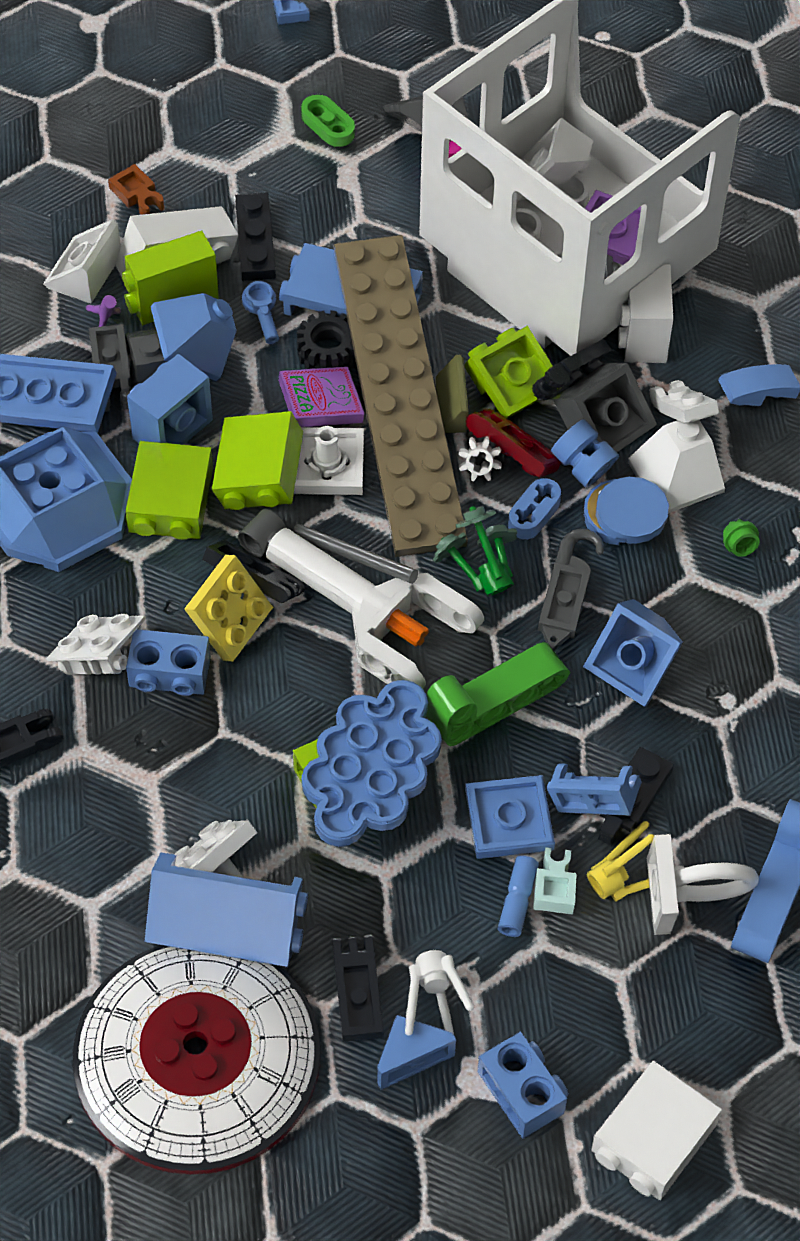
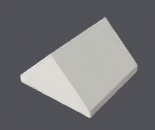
[43,219,121,303]

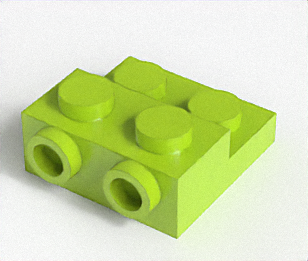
[464,325,562,419]

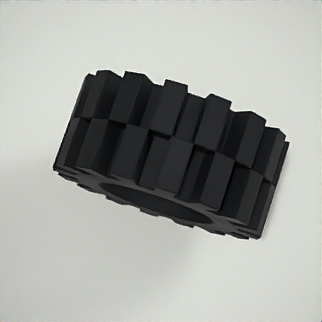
[297,311,356,371]

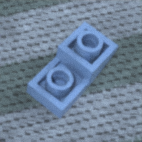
[718,364,800,406]

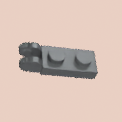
[89,324,131,412]

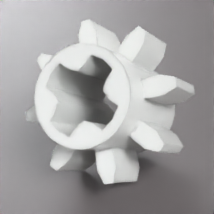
[458,436,502,482]

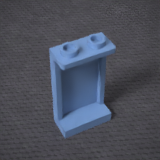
[279,243,423,316]
[145,852,308,967]

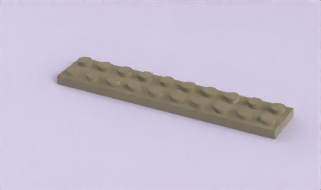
[334,235,468,557]

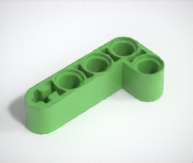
[426,642,570,746]

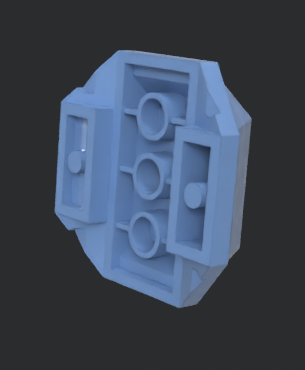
[0,426,132,572]

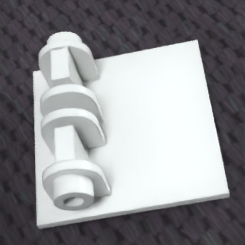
[46,614,146,675]

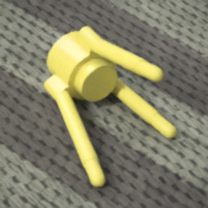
[587,821,654,902]

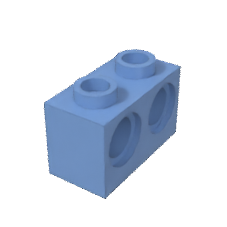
[126,629,211,696]
[477,1032,568,1139]

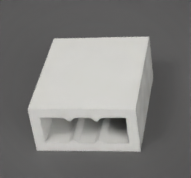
[591,1061,722,1200]

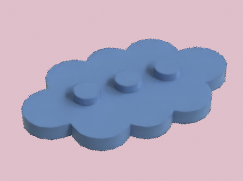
[301,680,442,847]

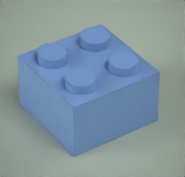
[127,354,213,445]

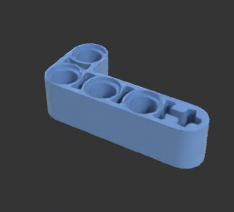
[730,799,800,963]

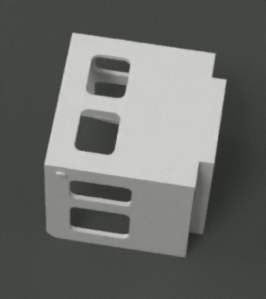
[419,0,740,356]

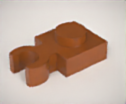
[108,164,165,215]

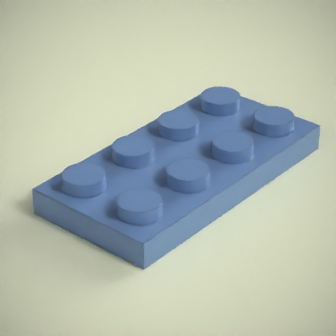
[0,354,117,433]

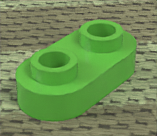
[301,95,355,147]

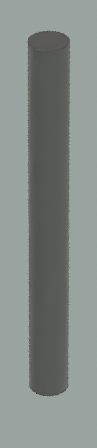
[293,524,418,584]

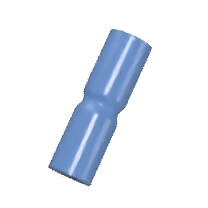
[498,856,539,937]

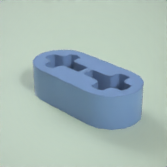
[508,478,561,539]

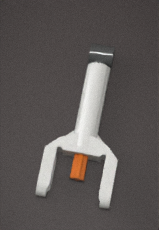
[237,509,484,689]

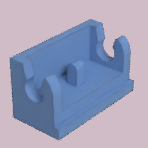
[546,763,641,816]

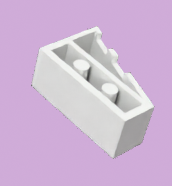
[115,206,238,277]

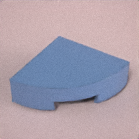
[273,0,310,25]

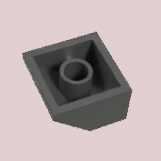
[553,363,657,452]

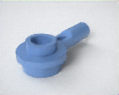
[242,281,279,344]

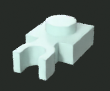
[533,847,577,915]

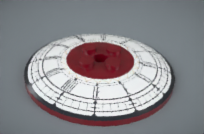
[73,945,321,1174]

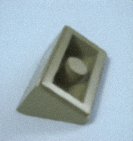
[435,355,469,433]

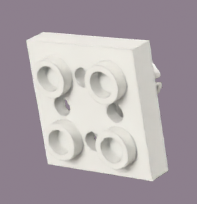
[294,426,364,495]
[174,820,257,878]

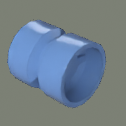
[551,419,619,488]

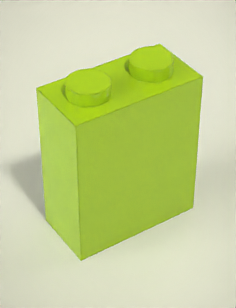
[122,230,219,325]
[212,411,303,510]
[125,441,213,540]

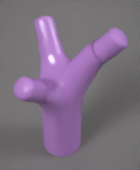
[86,295,121,327]

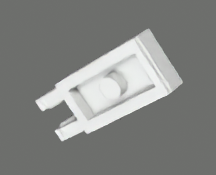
[650,380,719,424]

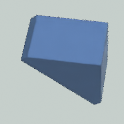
[377,1015,456,1090]

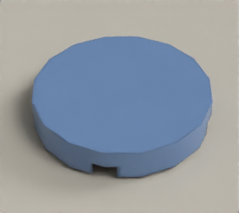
[595,476,669,544]

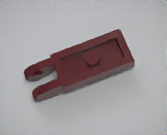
[465,408,561,478]

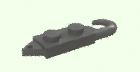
[538,528,604,651]

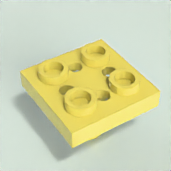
[184,555,273,662]

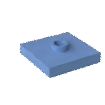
[465,775,555,859]

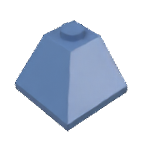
[150,293,236,381]
[583,599,683,707]

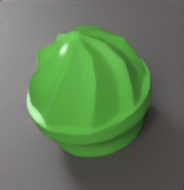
[723,519,760,557]

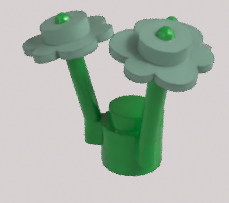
[433,506,517,597]

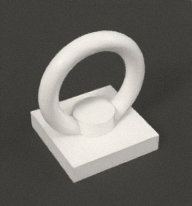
[647,834,759,935]

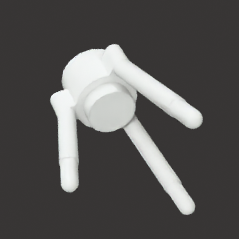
[405,950,474,1036]

